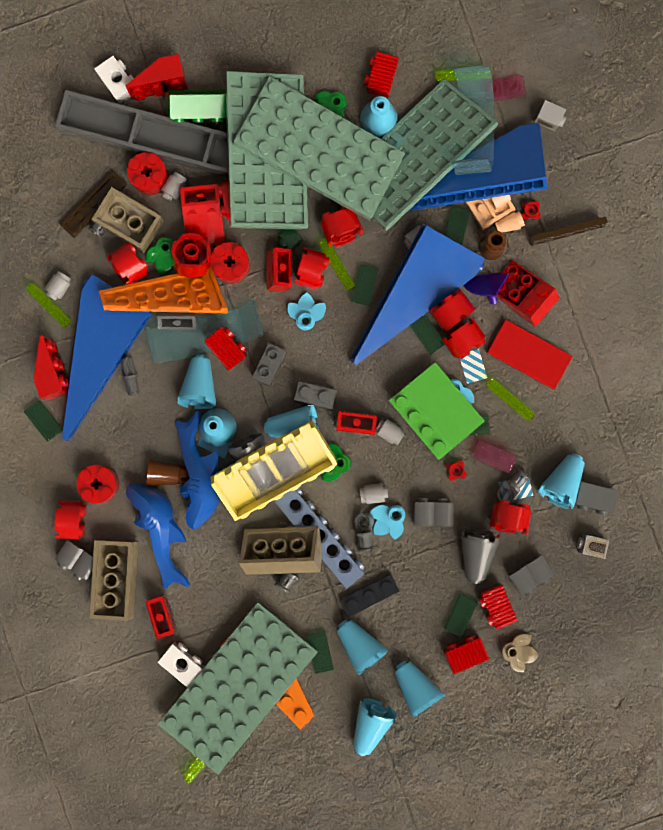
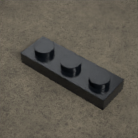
[340,574,400,618]

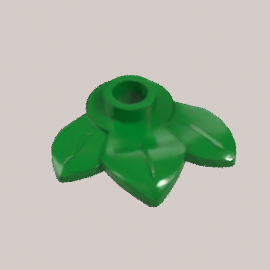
[314,91,347,118]
[146,237,174,275]
[322,444,351,482]

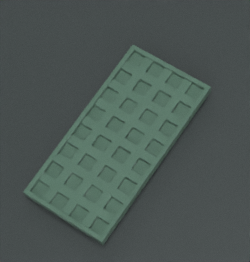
[225,71,308,229]
[233,76,405,221]
[372,79,498,231]
[158,602,318,774]

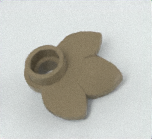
[501,634,538,672]

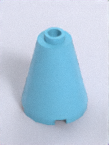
[360,96,398,137]
[177,355,216,409]
[264,405,319,438]
[199,408,237,446]
[538,453,585,509]
[337,619,388,675]
[395,661,445,718]
[353,698,397,756]

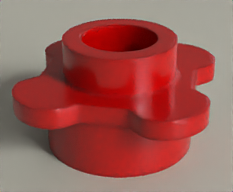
[521,201,541,220]
[446,460,467,481]

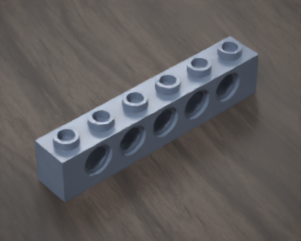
[274,488,365,589]

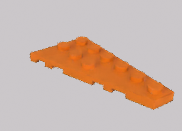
[99,266,228,313]

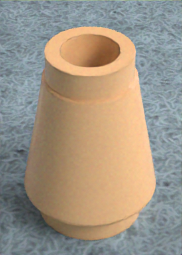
[495,211,525,232]

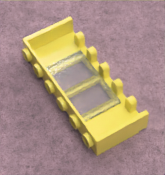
[211,420,337,521]

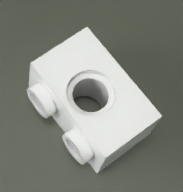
[95,56,134,104]
[158,642,204,688]

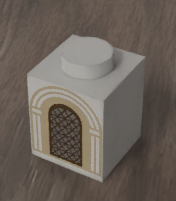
[534,100,567,132]
[577,534,609,559]

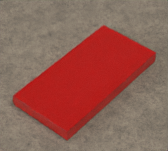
[487,320,573,390]

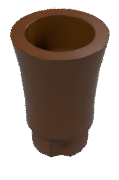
[478,231,506,260]
[147,459,189,486]

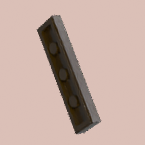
[60,170,127,238]
[529,217,608,246]

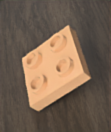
[465,195,516,231]

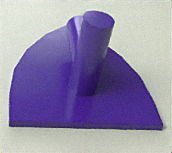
[463,273,509,305]

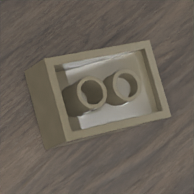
[91,187,164,253]

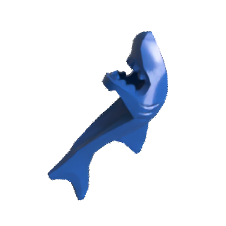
[175,410,220,530]
[126,483,190,588]

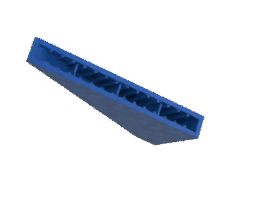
[409,122,548,211]
[349,225,485,365]
[62,274,152,441]

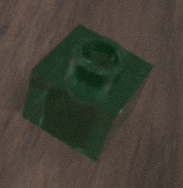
[278,229,303,252]

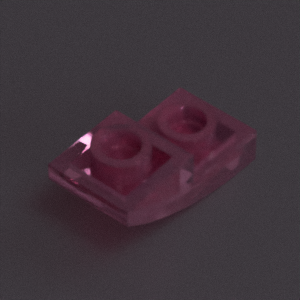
[484,75,526,102]
[472,440,517,473]

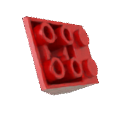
[126,54,188,101]
[180,184,226,247]
[496,260,560,327]
[33,335,70,401]

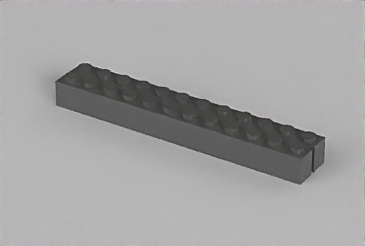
[55,90,228,178]

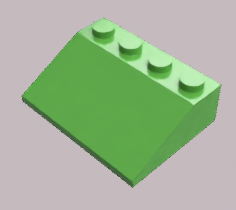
[389,362,485,460]

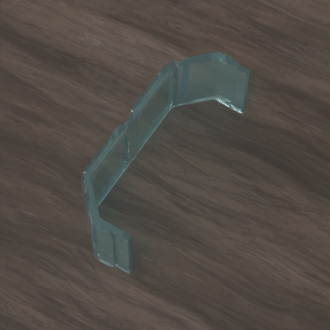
[452,65,495,175]
[145,300,264,364]

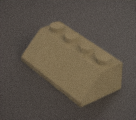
[239,526,322,575]
[90,540,138,621]

